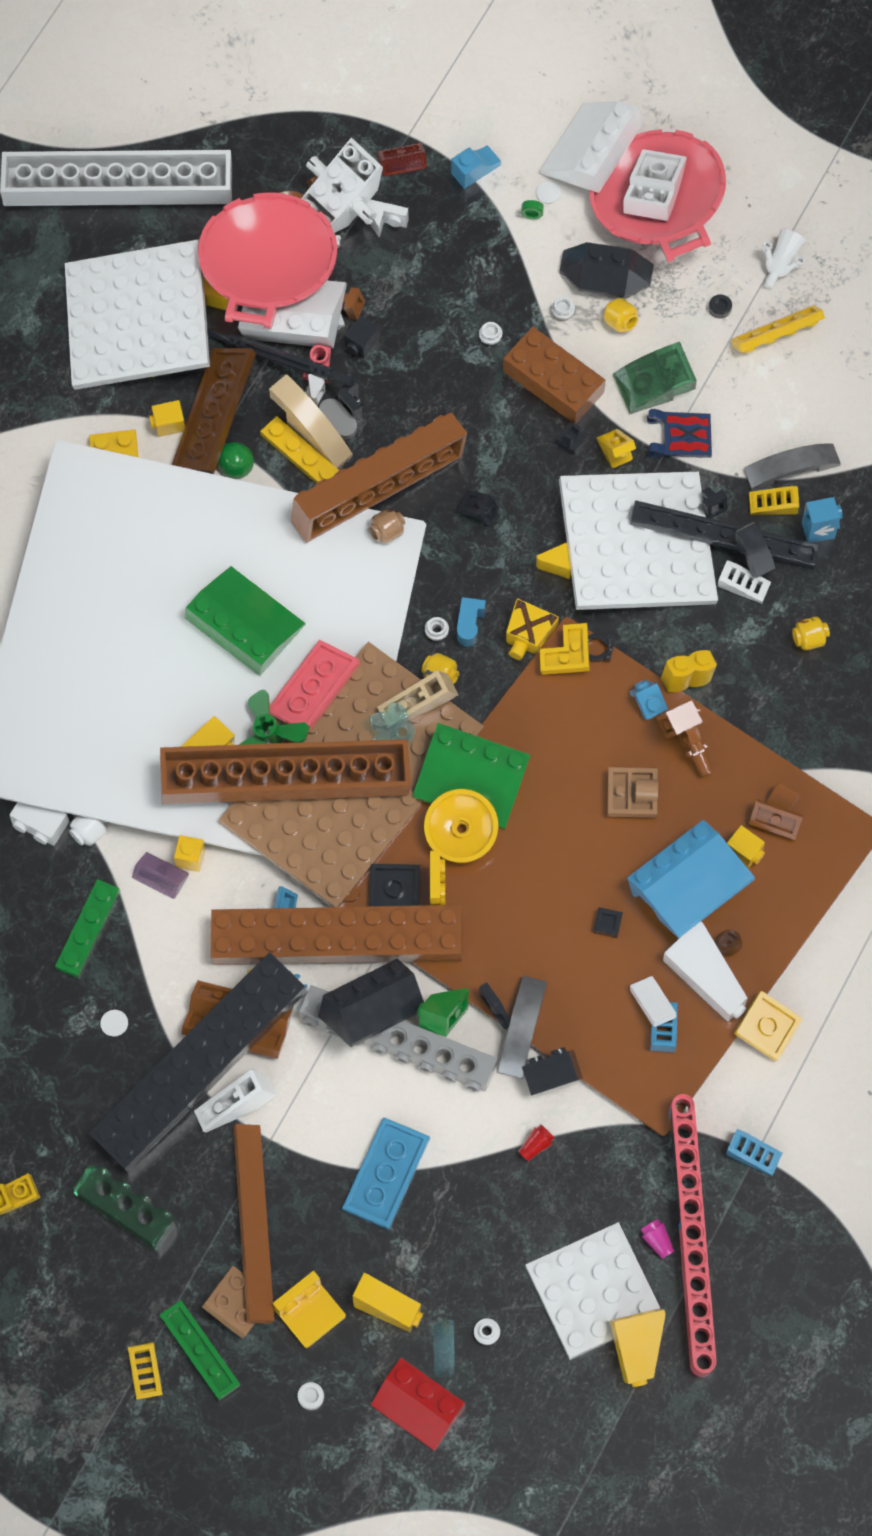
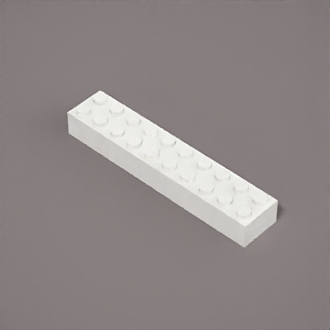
[0,150,232,206]

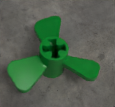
[239,690,310,745]

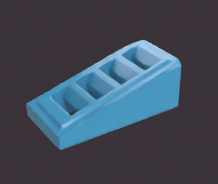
[650,1002,678,1052]
[726,1129,783,1176]

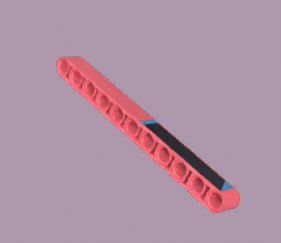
[669,1094,716,1377]

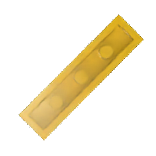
[731,305,825,353]
[260,416,339,484]

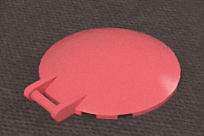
[589,129,726,263]
[198,193,337,329]

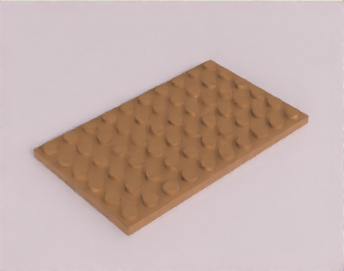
[219,641,484,907]

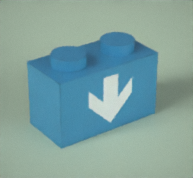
[802,497,842,543]

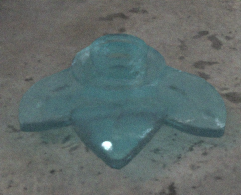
[369,702,416,743]

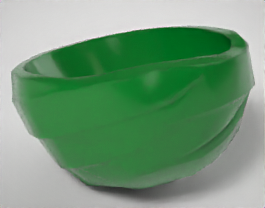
[217,442,254,479]

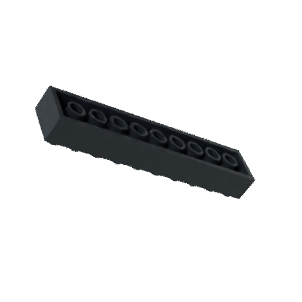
[89,952,308,1172]

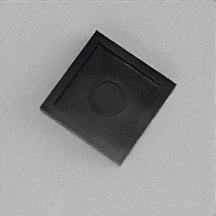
[369,864,420,907]

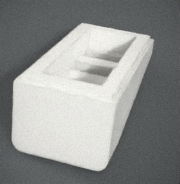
[717,560,771,604]

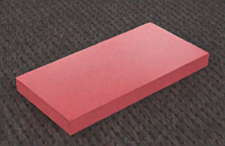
[270,639,360,732]

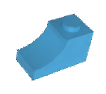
[451,145,501,189]

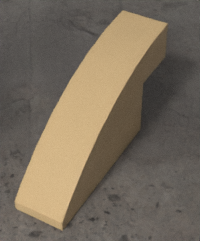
[269,374,353,469]

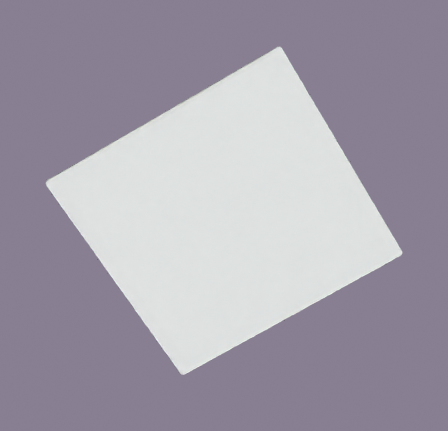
[0,440,426,856]

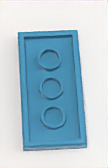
[342,1117,430,1230]

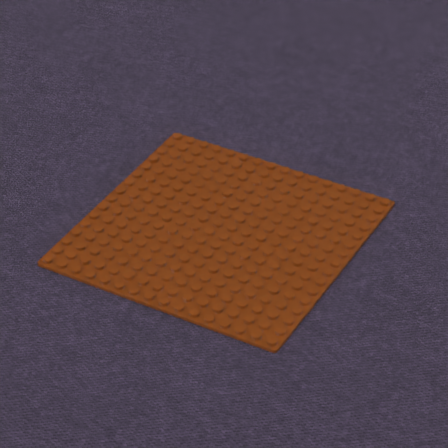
[341,617,872,1136]

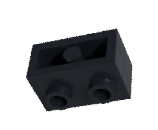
[522,1047,583,1096]

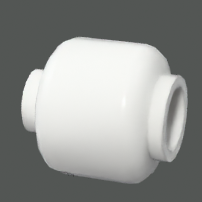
[69,815,106,846]

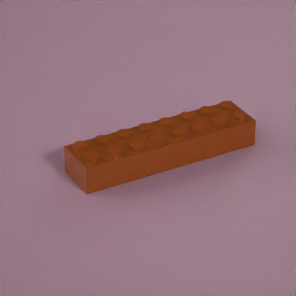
[290,412,467,543]

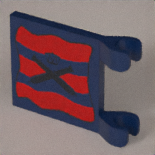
[647,409,712,458]

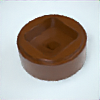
[716,930,743,955]

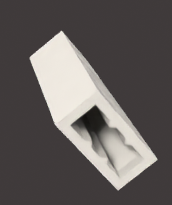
[663,922,747,1022]

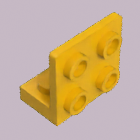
[273,1271,346,1348]

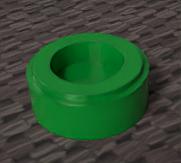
[521,200,544,219]

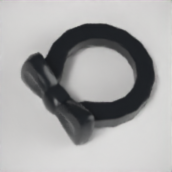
[588,634,614,662]

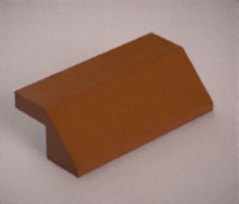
[181,980,294,1059]

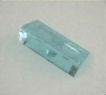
[434,1320,454,1377]

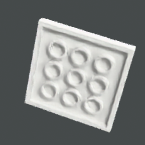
[525,1222,660,1360]

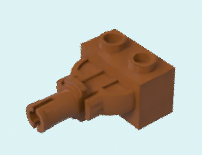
[656,700,714,777]

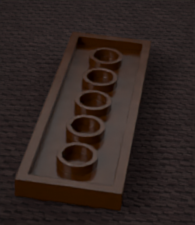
[172,348,256,474]

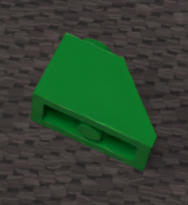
[417,988,469,1037]

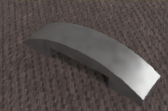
[744,443,841,490]
[498,976,547,1079]

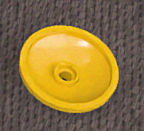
[424,789,498,863]

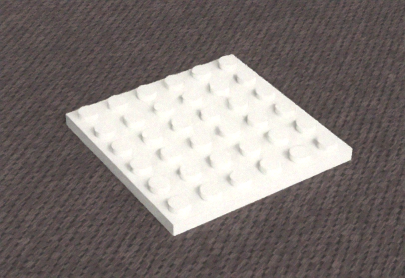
[65,240,210,390]
[559,472,718,610]

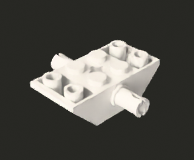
[301,138,383,233]

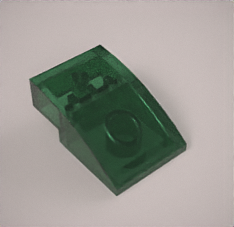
[613,342,697,415]

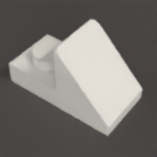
[367,200,408,237]

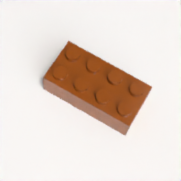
[503,327,606,424]

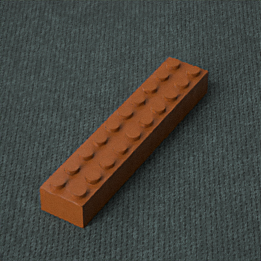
[159,739,411,804]
[211,905,463,965]

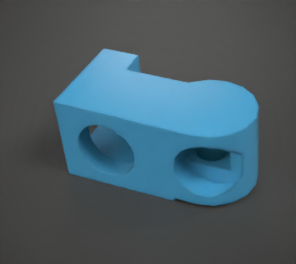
[457,597,486,647]

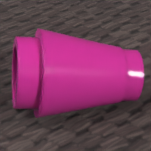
[641,1219,674,1259]

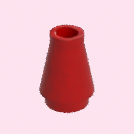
[518,1124,555,1162]

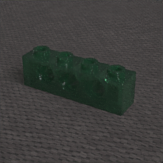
[72,1164,175,1251]

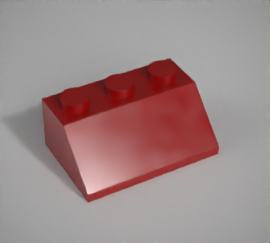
[371,1358,465,1451]

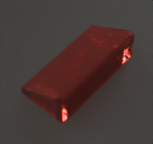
[377,143,427,176]

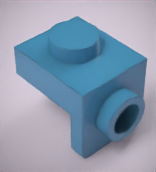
[629,680,668,720]

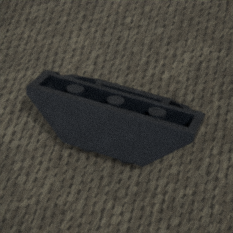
[559,242,654,298]

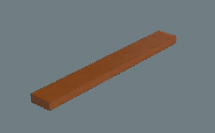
[233,1124,274,1324]

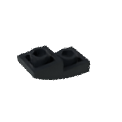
[734,522,775,578]

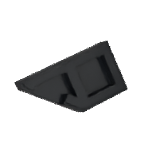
[479,982,511,1030]

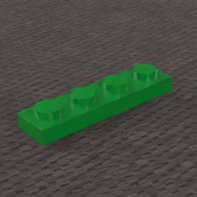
[55,879,120,978]
[160,1300,240,1401]

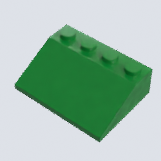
[185,566,306,676]
[412,723,531,830]

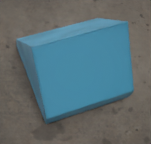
[273,886,298,908]

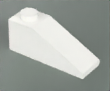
[194,1069,277,1132]

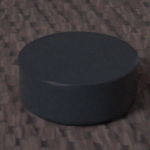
[709,294,732,319]

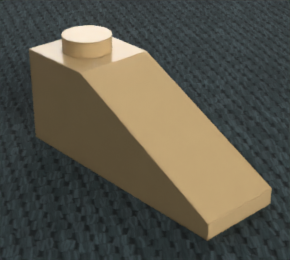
[377,670,458,728]

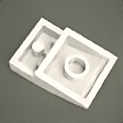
[624,149,687,221]

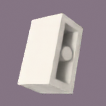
[10,802,69,846]

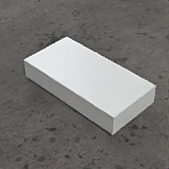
[630,976,676,1027]

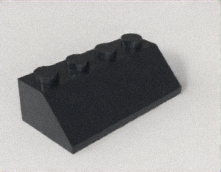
[318,958,424,1047]

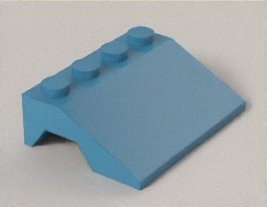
[627,820,755,938]

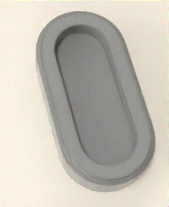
[319,399,357,440]

